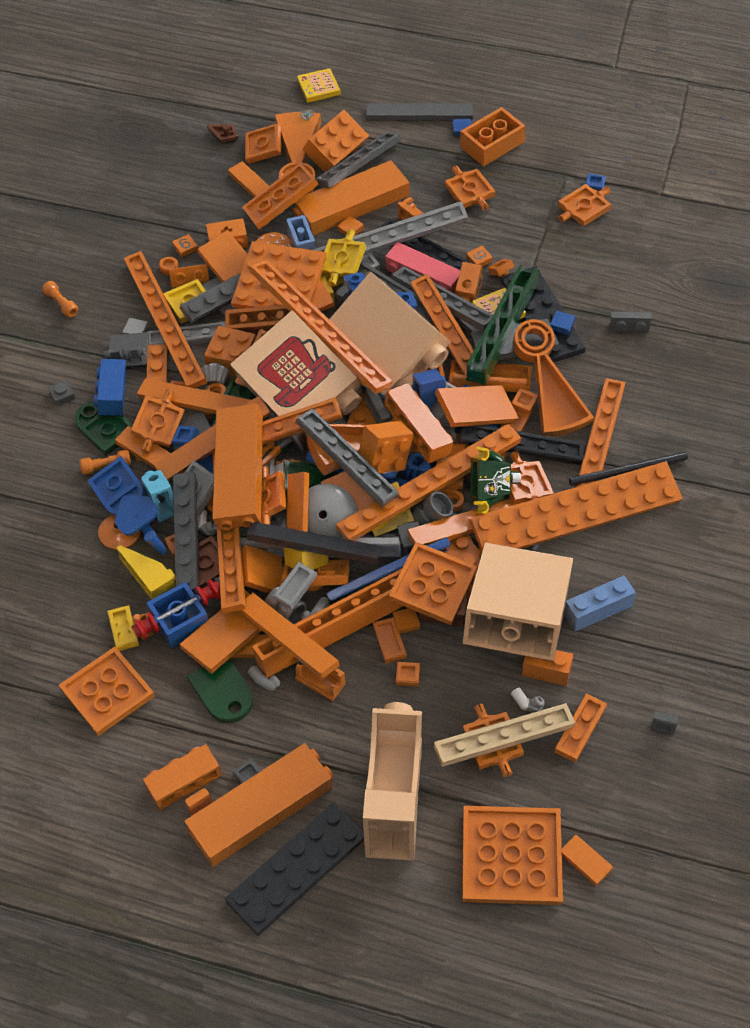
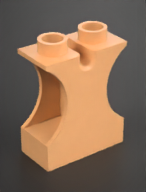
[363,702,422,861]

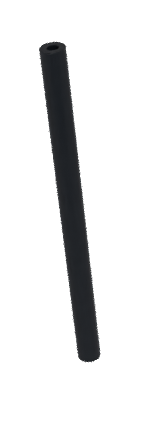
[569,452,688,486]

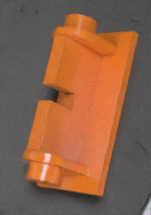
[169,264,209,288]

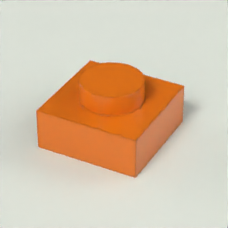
[488,259,515,277]

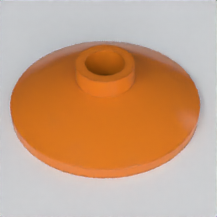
[98,515,141,550]

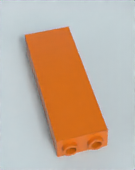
[293,160,410,236]
[213,404,263,530]
[184,743,334,867]

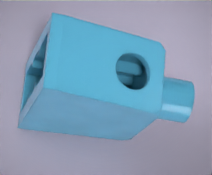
[141,470,174,522]

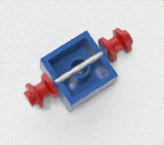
[131,579,221,648]

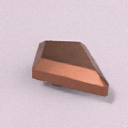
[207,124,238,143]

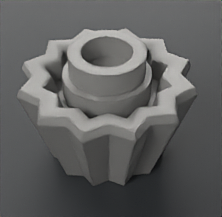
[201,363,230,385]

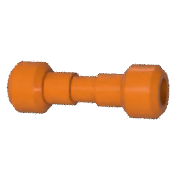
[42,281,78,318]
[79,450,131,475]

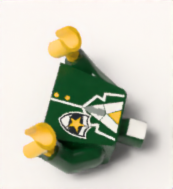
[471,447,521,514]

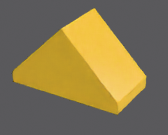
[284,547,329,570]

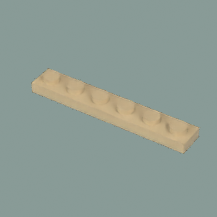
[434,703,575,767]

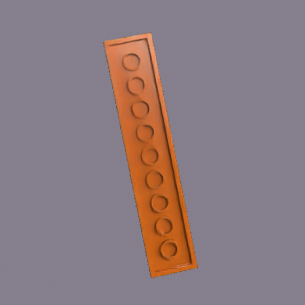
[470,461,683,552]

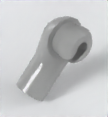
[248,666,280,691]

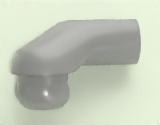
[301,597,330,620]

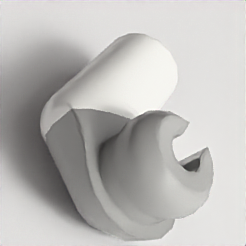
[197,510,217,536]
[511,688,545,712]

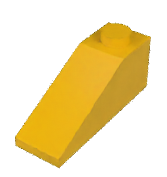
[116,545,176,600]

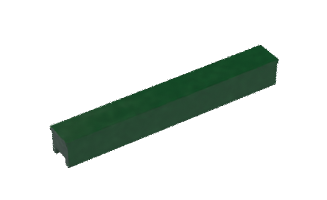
[466,265,538,385]

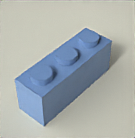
[564,576,636,632]

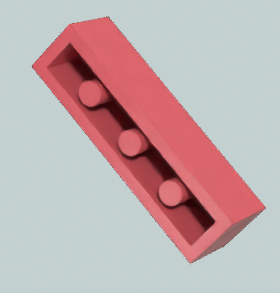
[385,242,460,294]

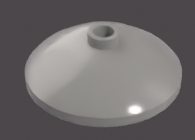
[308,484,358,538]

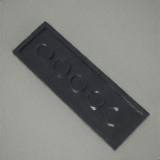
[501,266,586,363]
[225,802,364,936]

